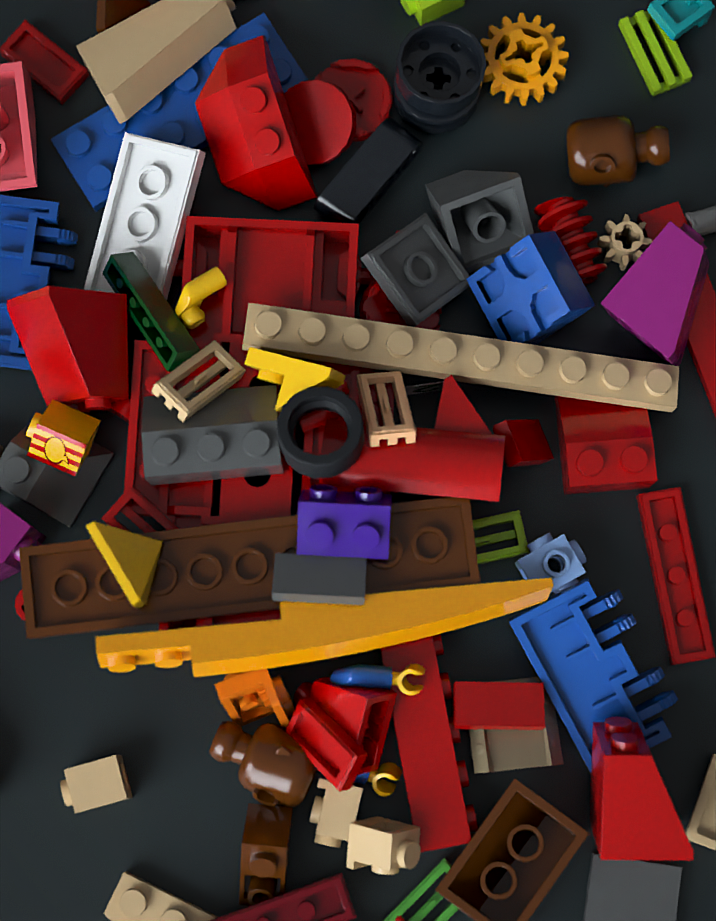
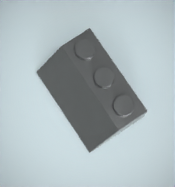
[141,385,284,485]

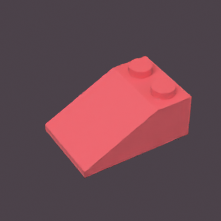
[0,61,38,192]

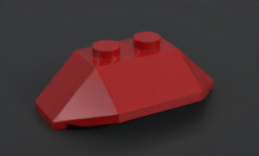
[195,35,318,211]

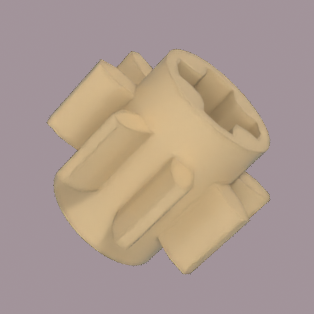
[597,214,653,271]

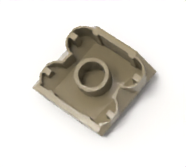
[469,677,563,774]

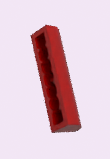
[318,419,505,502]

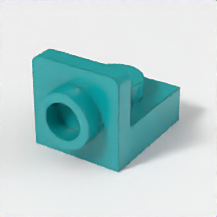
[647,0,715,42]

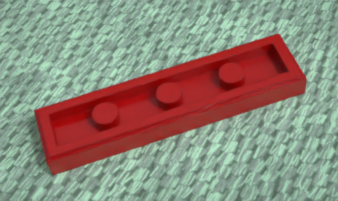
[636,487,716,666]

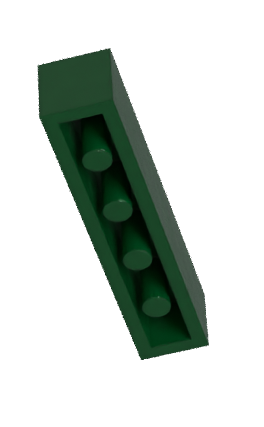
[102,252,200,372]

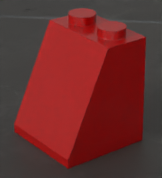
[7,286,129,414]
[590,717,694,861]

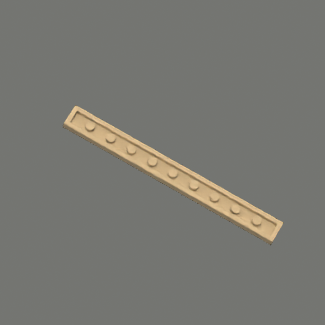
[242,303,679,413]

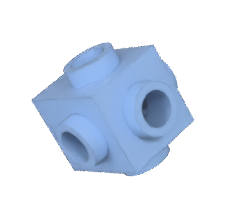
[515,532,587,594]

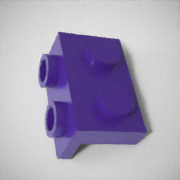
[297,484,392,559]

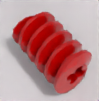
[534,197,608,286]

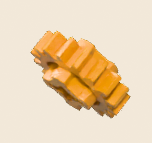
[480,13,569,106]

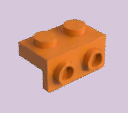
[214,669,295,728]

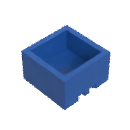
[466,231,596,345]

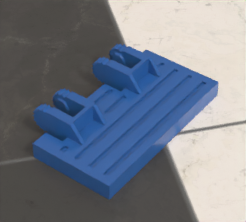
[0,195,78,371]
[509,578,678,773]

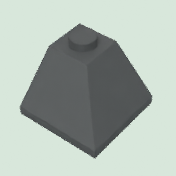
[426,170,534,274]
[0,412,115,528]

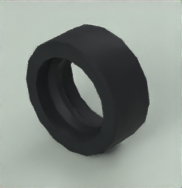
[277,386,364,478]

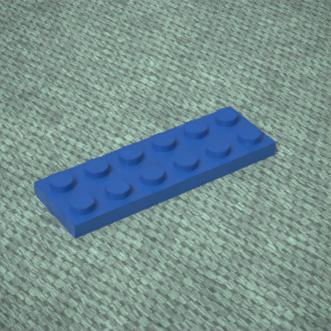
[51,13,308,212]

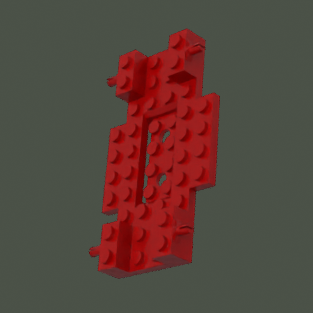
[124,216,394,660]

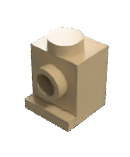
[310,778,363,848]
[346,816,420,875]

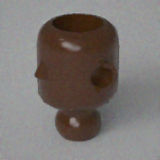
[566,115,670,187]
[209,721,318,807]

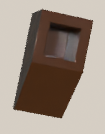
[239,803,293,905]

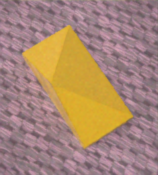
[86,521,162,609]

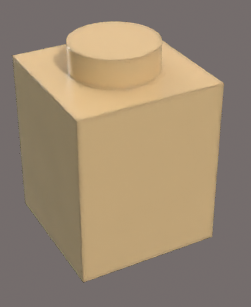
[60,755,133,813]

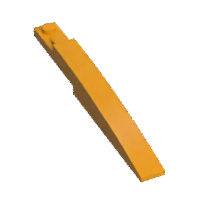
[96,577,553,677]

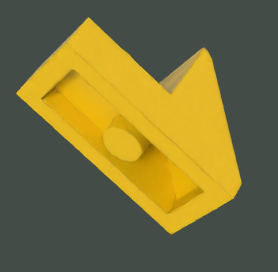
[245,347,345,412]

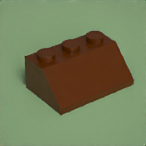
[435,779,589,921]

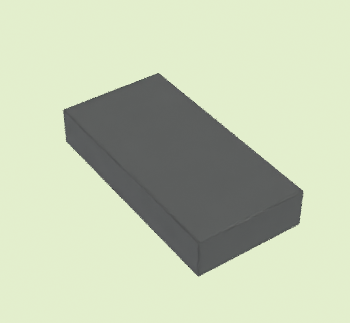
[272,553,367,605]

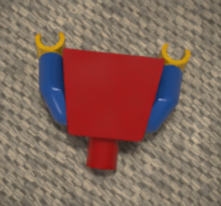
[294,664,426,797]

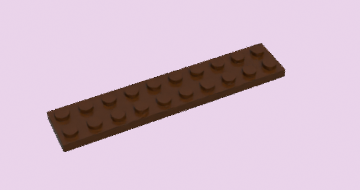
[19,497,481,639]

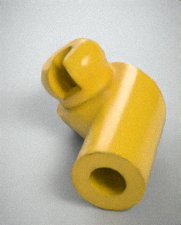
[175,266,227,329]

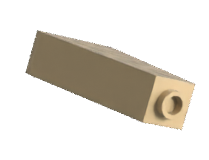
[76,0,237,124]

